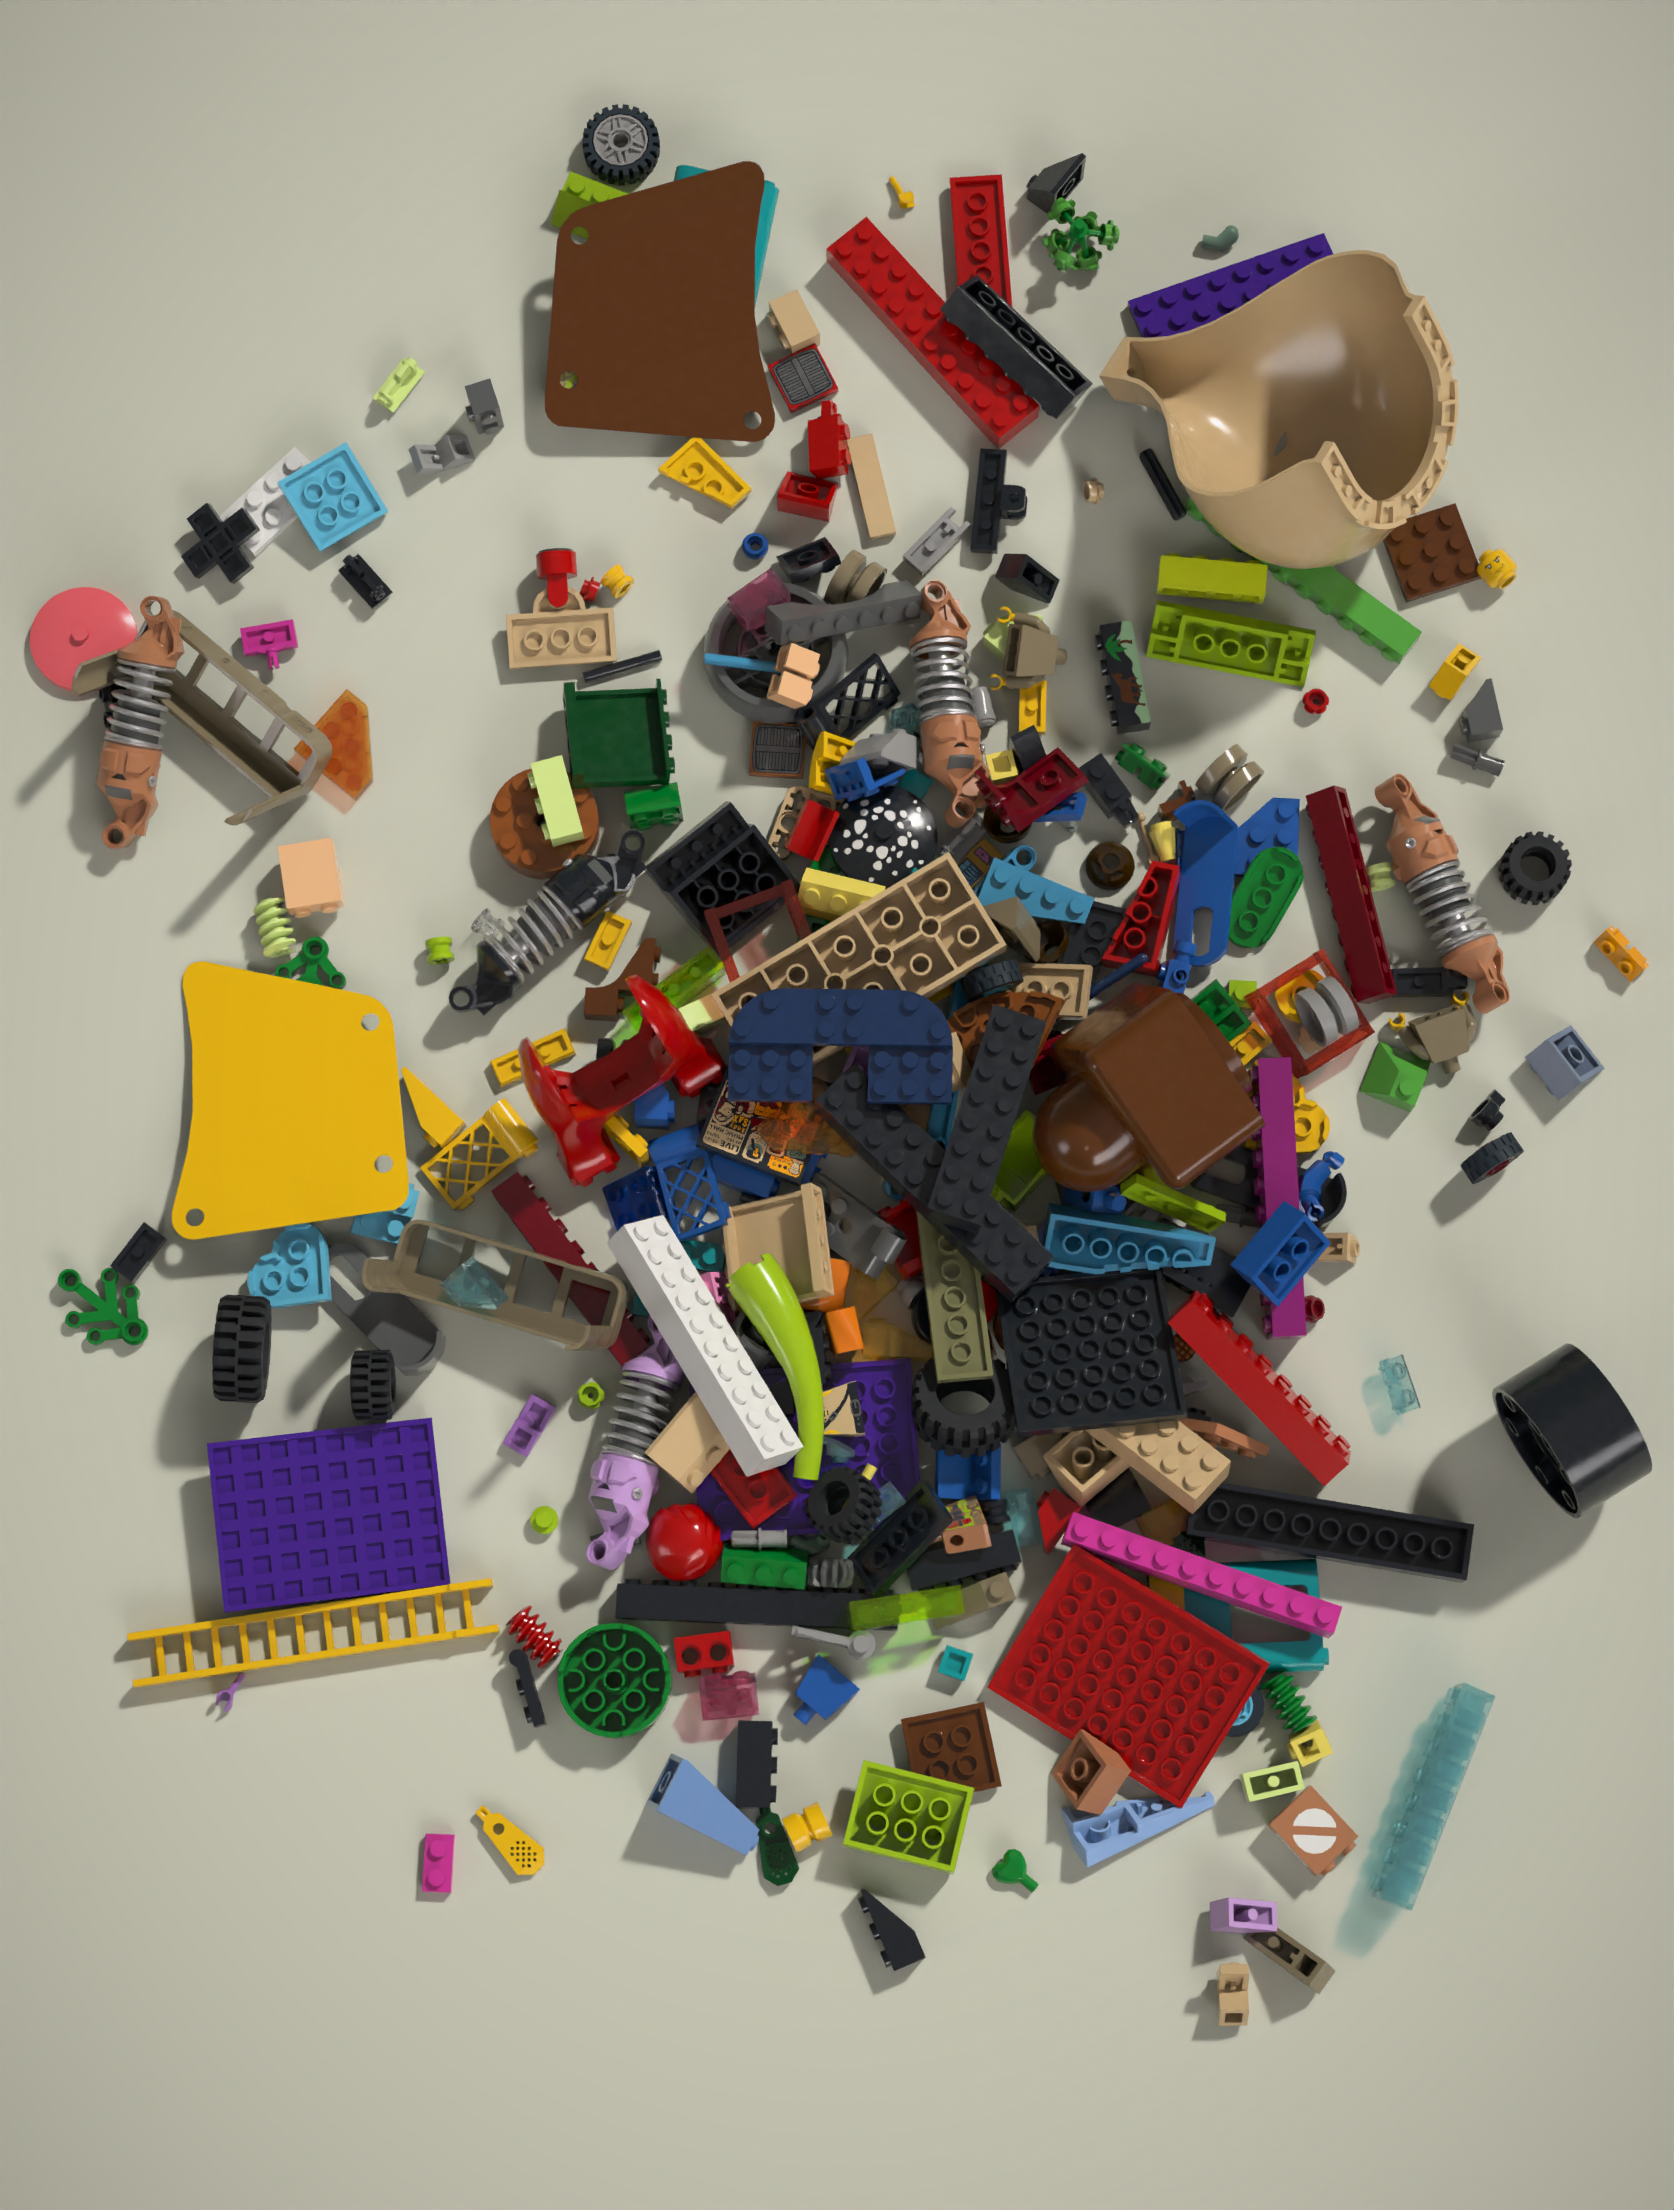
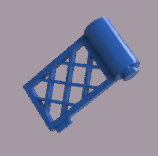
[648,1123,732,1242]

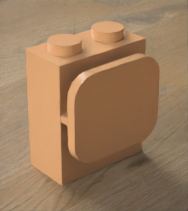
[277,838,344,918]

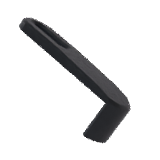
[1189,1146,1347,1230]

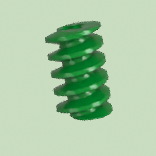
[1259,1671,1317,1735]

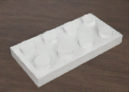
[219,447,311,557]

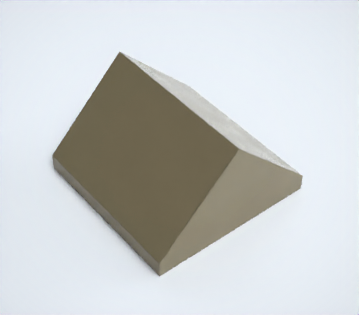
[983,896,1041,962]

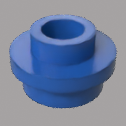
[742,533,769,560]

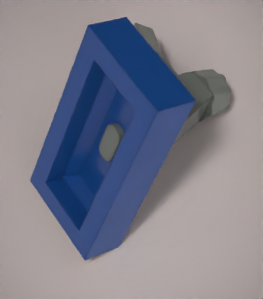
[1034,792,1087,833]

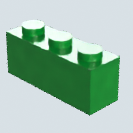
[721,1543,809,1589]

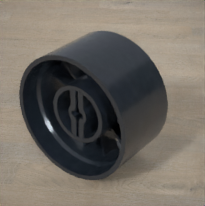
[1492,1343,1652,1518]

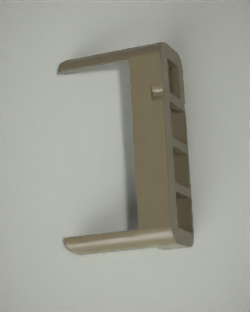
[72,610,332,825]
[361,1220,629,1351]

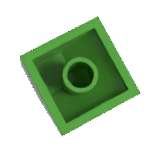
[1359,1042,1431,1112]

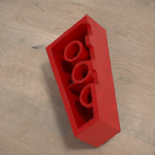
[1102,861,1181,977]

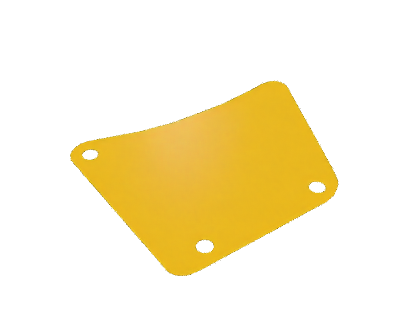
[172,961,409,1240]

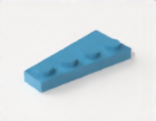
[977,857,1095,924]

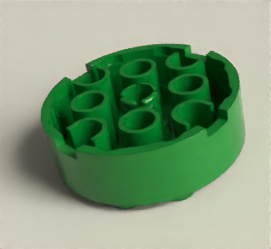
[557,1623,672,1739]

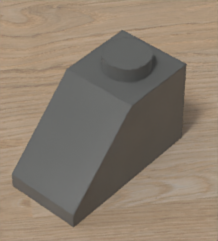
[1459,678,1503,743]

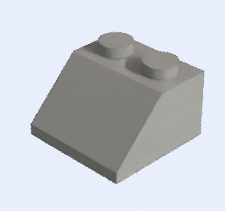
[840,729,917,776]

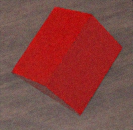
[777,471,839,522]

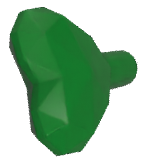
[992,1849,1039,1893]

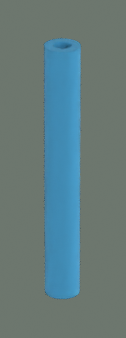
[704,653,780,673]

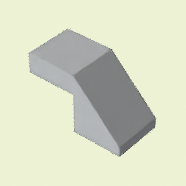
[408,435,475,474]

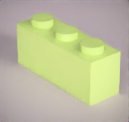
[527,755,585,847]

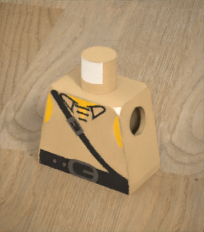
[823,1381,865,1437]

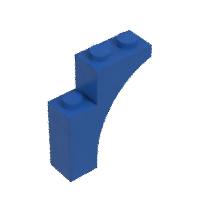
[706,1131,832,1200]

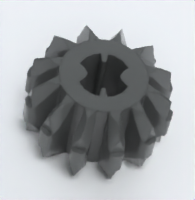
[807,1558,854,1588]

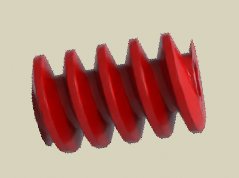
[505,1605,564,1669]

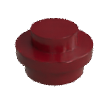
[1305,1295,1325,1323]

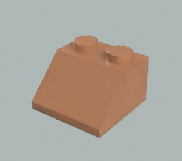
[1051,1729,1131,1815]

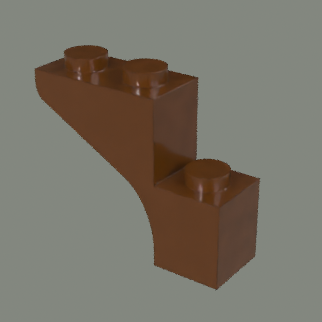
[584,938,661,1022]

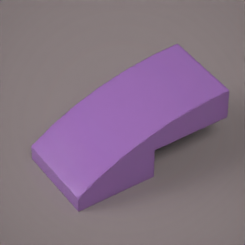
[503,1393,557,1457]

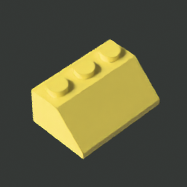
[796,867,886,923]

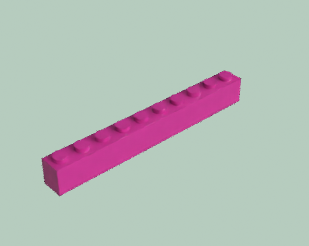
[1061,1512,1342,1639]

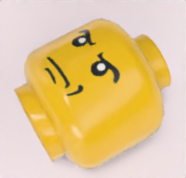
[1477,549,1517,589]

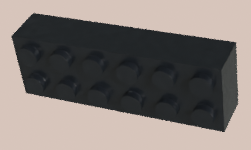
[940,275,1093,419]

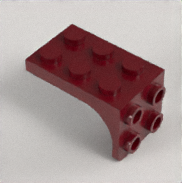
[974,747,1089,833]

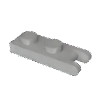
[903,507,971,576]

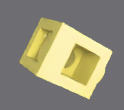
[1286,1720,1333,1767]

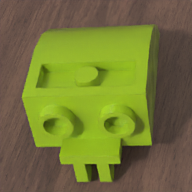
[991,1109,1048,1212]

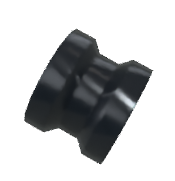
[980,1499,1011,1527]

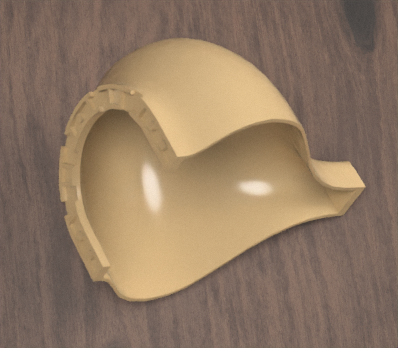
[1099,250,1458,569]

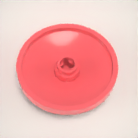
[30,587,138,691]

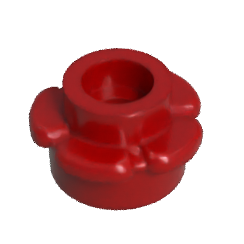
[579,577,601,603]
[1302,689,1329,714]

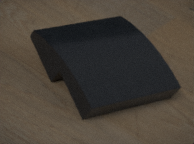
[1085,1467,1152,1527]

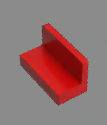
[783,798,840,862]

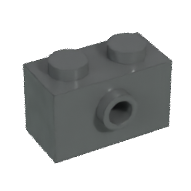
[465,379,504,434]

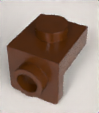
[1157,780,1196,822]

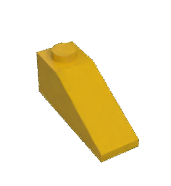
[401,1066,466,1149]

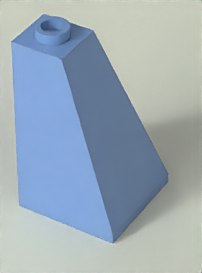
[646,1753,759,1856]

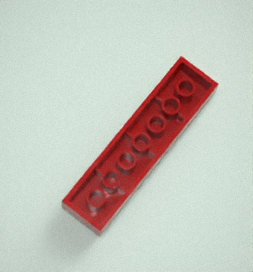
[1168,1290,1351,1486]

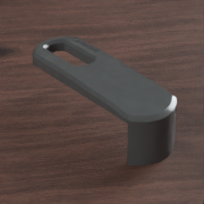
[328,1243,446,1376]

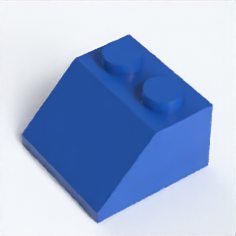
[634,1084,676,1130]

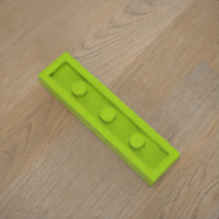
[1120,1173,1226,1233]

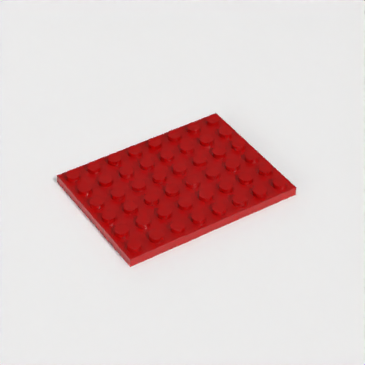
[987,1544,1270,1809]

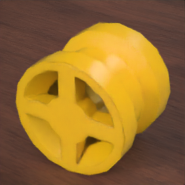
[600,564,634,598]

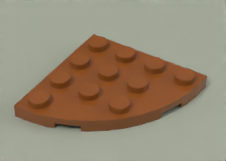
[947,991,1065,1070]

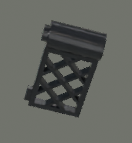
[794,653,901,752]

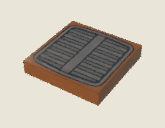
[749,722,806,779]

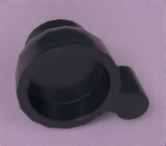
[1469,1089,1506,1131]

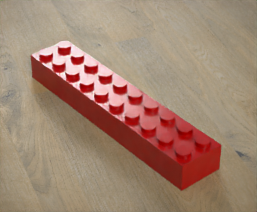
[826,216,1040,449]

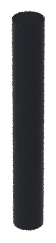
[582,650,662,683]

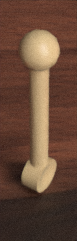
[1137,812,1159,865]

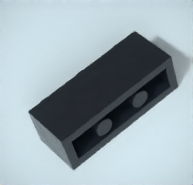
[736,1720,778,1809]

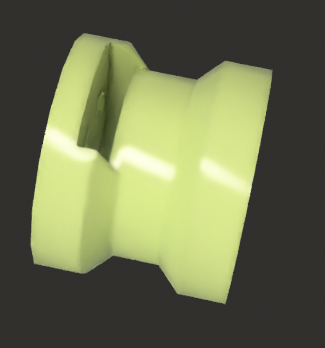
[1366,862,1396,892]

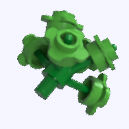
[1042,197,1120,272]

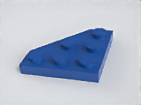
[1234,797,1300,877]

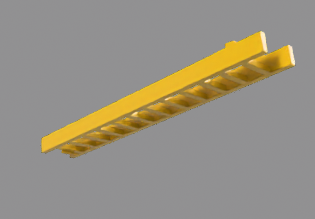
[127,1578,500,1688]

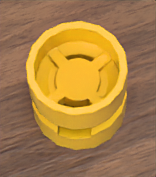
[782,1802,833,1852]

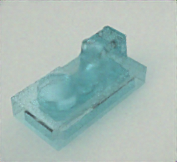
[1004,1487,1043,1548]

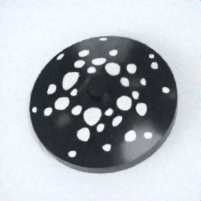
[829,785,938,890]

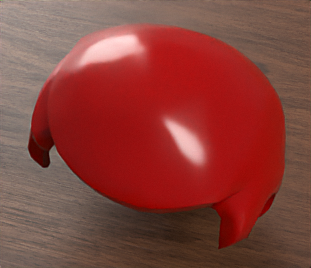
[645,1503,723,1581]

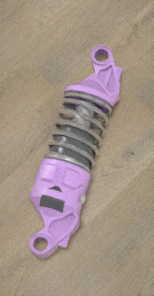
[586,1316,686,1570]

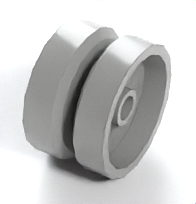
[1293,976,1359,1047]

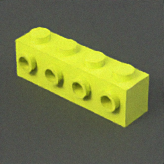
[1156,553,1268,604]

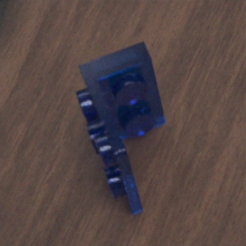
[602,1166,679,1232]

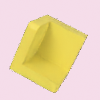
[985,749,1018,785]

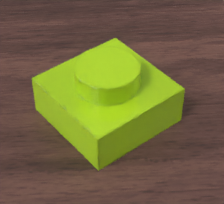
[1228,980,1257,1010]

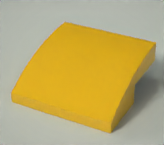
[809,731,856,800]

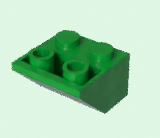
[624,782,683,831]

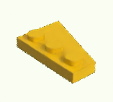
[658,437,752,509]

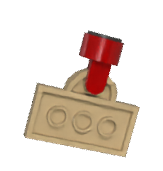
[506,548,617,670]

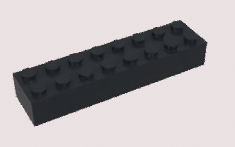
[924,1004,1047,1234]

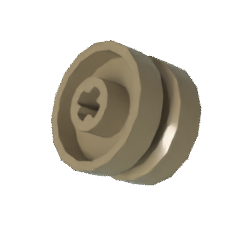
[824,550,887,605]
[1195,744,1264,812]

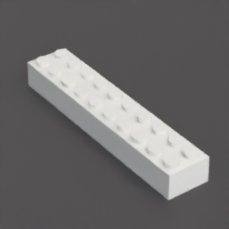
[607,1215,804,1477]

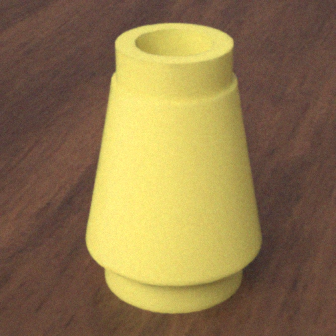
[1149,821,1176,862]

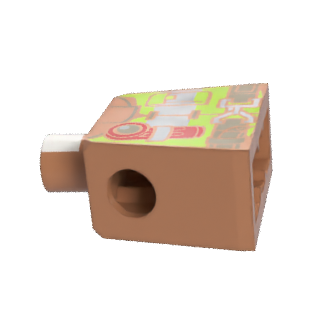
[933,1495,992,1554]

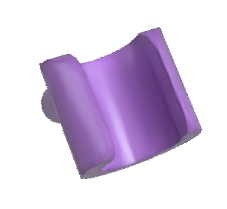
[216,1672,245,1712]

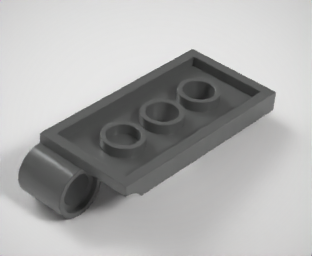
[811,1172,908,1279]

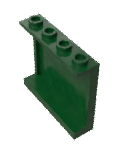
[563,679,675,789]

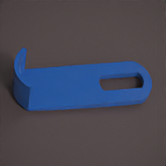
[1173,800,1238,967]

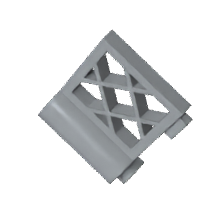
[791,1625,876,1661]

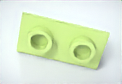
[372,357,425,413]

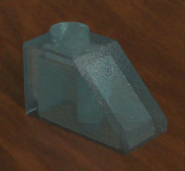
[440,1257,510,1310]

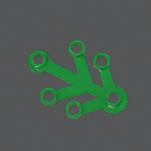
[275,936,346,989]
[58,1268,148,1346]

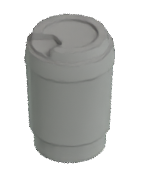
[971,687,996,730]

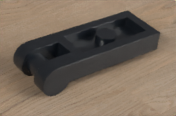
[509,1649,547,1728]

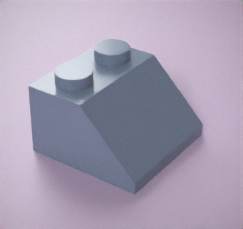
[1525,1025,1605,1101]

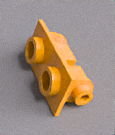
[1593,926,1649,982]

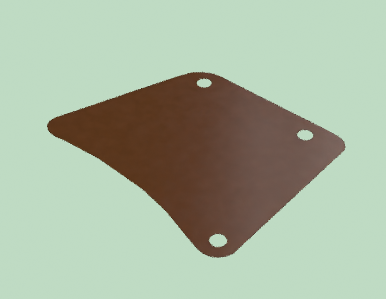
[545,161,775,442]

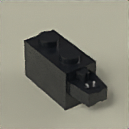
[1079,753,1139,829]

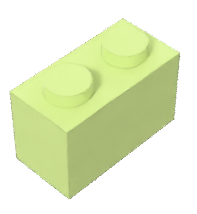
[1239,1761,1305,1803]

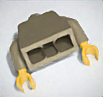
[989,607,1067,690]
[1389,991,1477,1074]

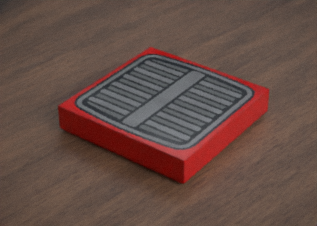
[768,344,838,413]

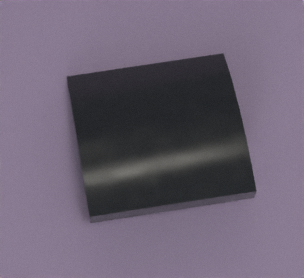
[644,801,800,956]

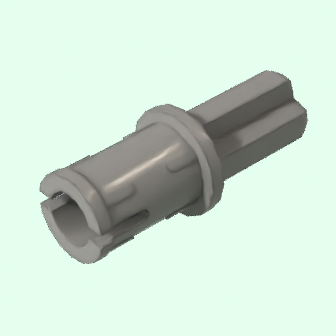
[731,1528,787,1550]

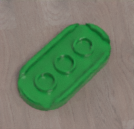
[1228,847,1304,948]

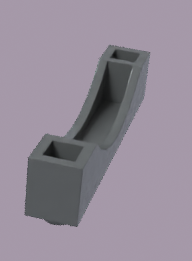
[764,580,923,645]

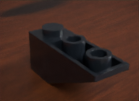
[858,1889,926,1971]

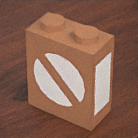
[1267,1785,1358,1876]

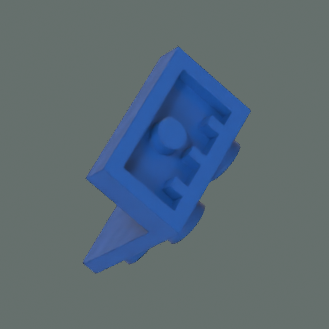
[824,757,906,802]
[935,1443,1001,1502]

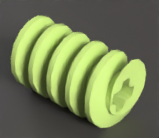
[253,897,296,958]

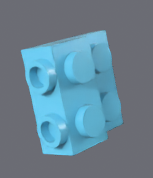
[350,1183,419,1245]

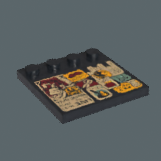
[696,1064,832,1187]

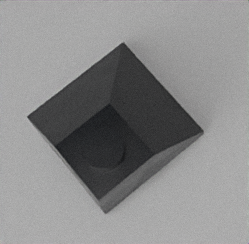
[1026,153,1086,214]

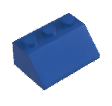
[1231,1201,1331,1307]

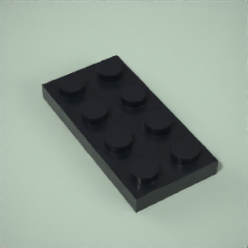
[847,1480,954,1599]

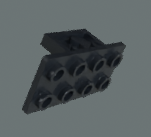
[1159,1217,1251,1318]

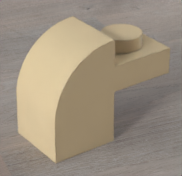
[1216,1962,1249,2026]

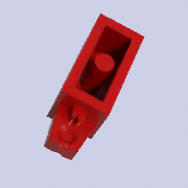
[808,400,851,479]

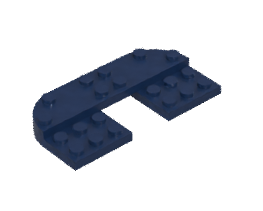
[728,988,953,1105]

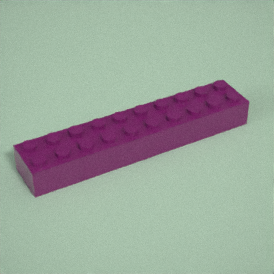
[1248,1057,1307,1340]

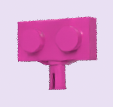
[240,619,298,670]

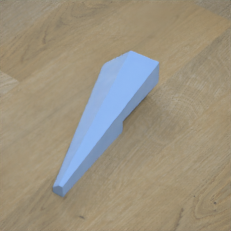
[1062,1791,1214,1868]

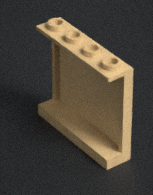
[722,1183,835,1314]

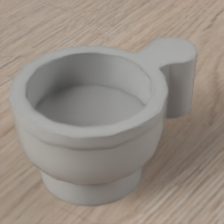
[896,1273,925,1309]

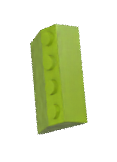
[842,1760,974,1875]

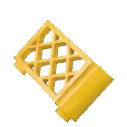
[420,1098,539,1211]

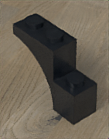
[767,1327,832,1417]

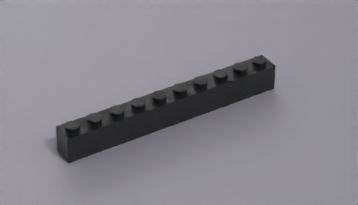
[615,1579,899,1631]

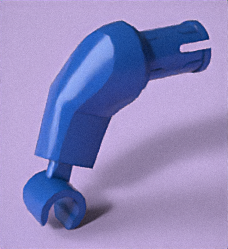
[1298,1151,1345,1221]

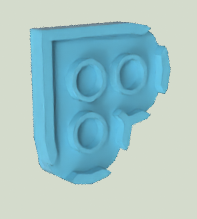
[247,1223,332,1308]

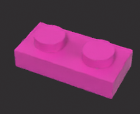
[422,1834,455,1893]

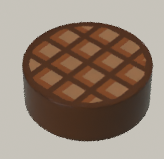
[1173,1334,1195,1363]

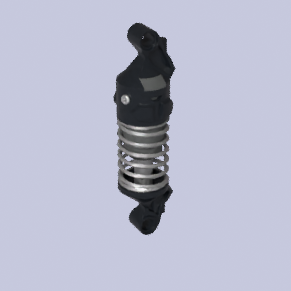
[449,830,647,1016]

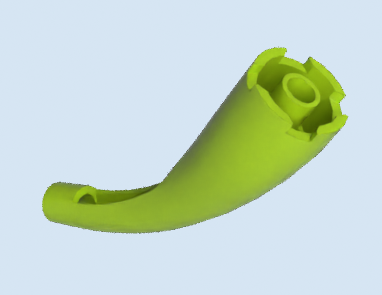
[726,1253,824,1480]

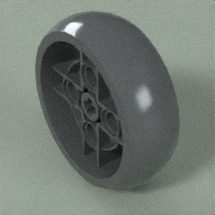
[703,582,848,724]

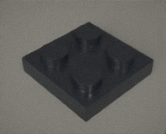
[776,537,841,584]

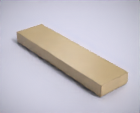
[847,434,896,540]

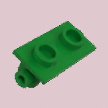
[1115,742,1170,791]

